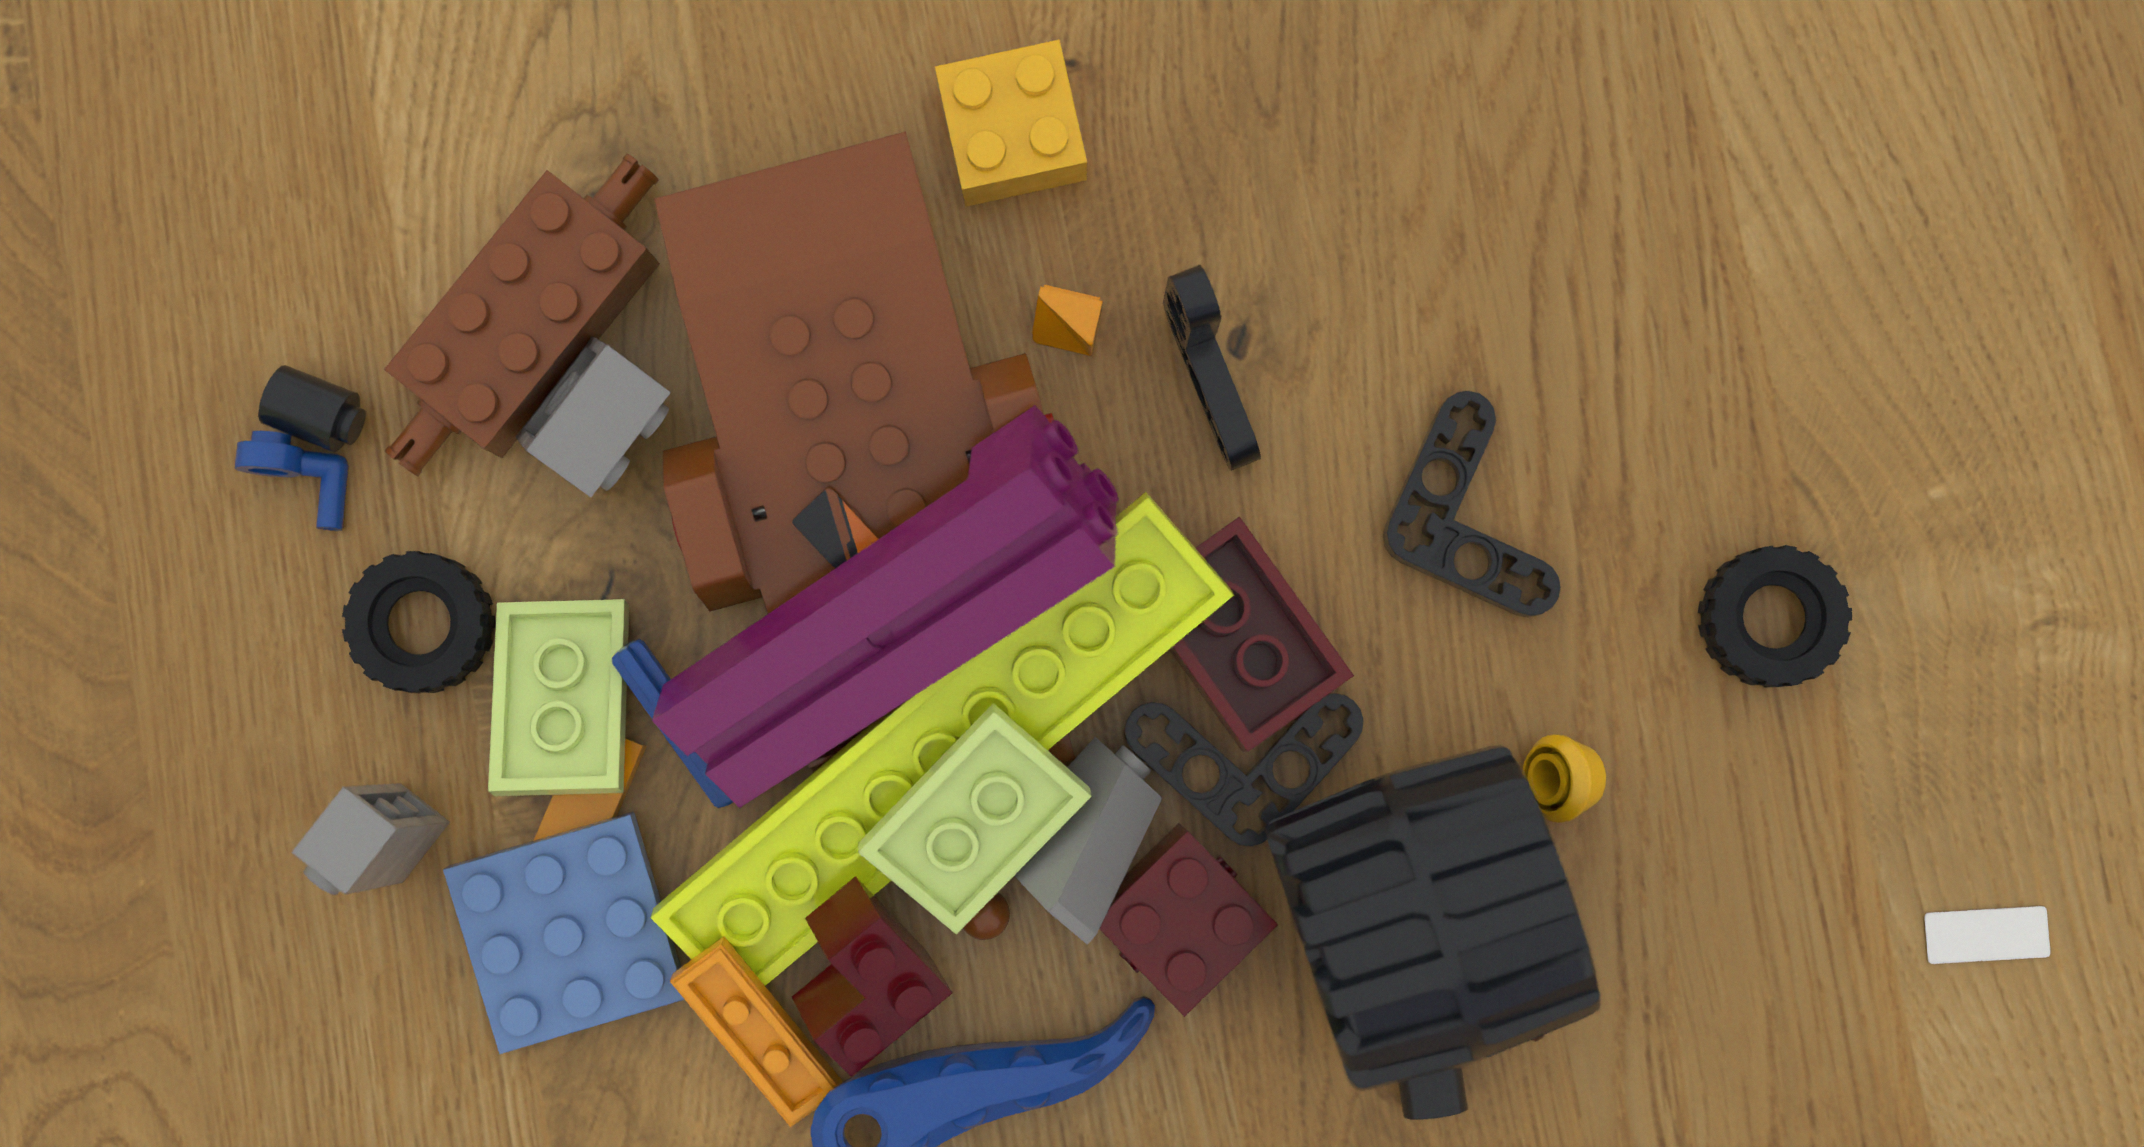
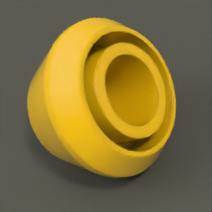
[1522,734,1606,823]

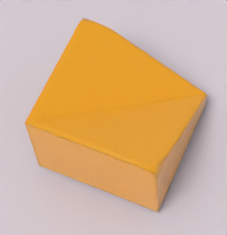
[1032,285,1103,356]

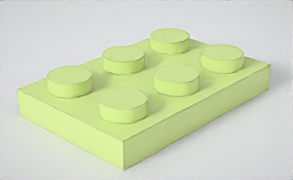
[488,599,629,796]
[858,703,1092,934]

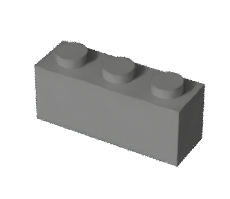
[292,783,450,895]

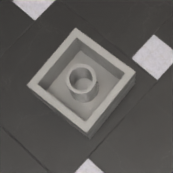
[516,336,671,497]

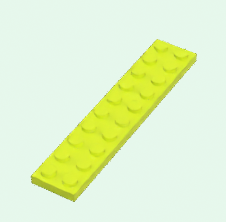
[650,492,1234,986]

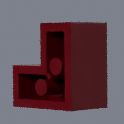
[792,876,953,1077]

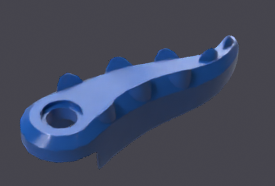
[810,996,1155,1147]

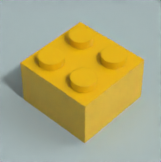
[935,39,1087,207]

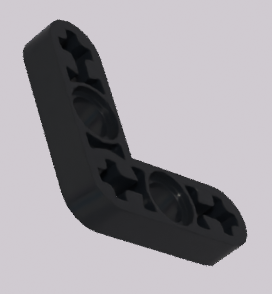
[1163,265,1261,471]
[1383,391,1561,617]
[1124,693,1364,846]

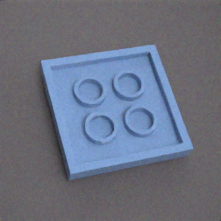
[443,811,685,1054]

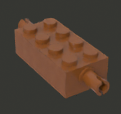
[384,154,660,476]

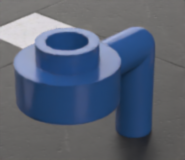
[235,431,348,531]

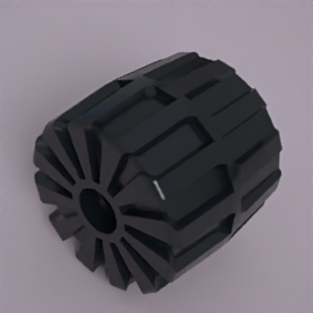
[1265,745,1601,1091]

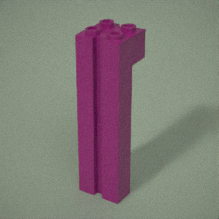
[652,405,1119,808]

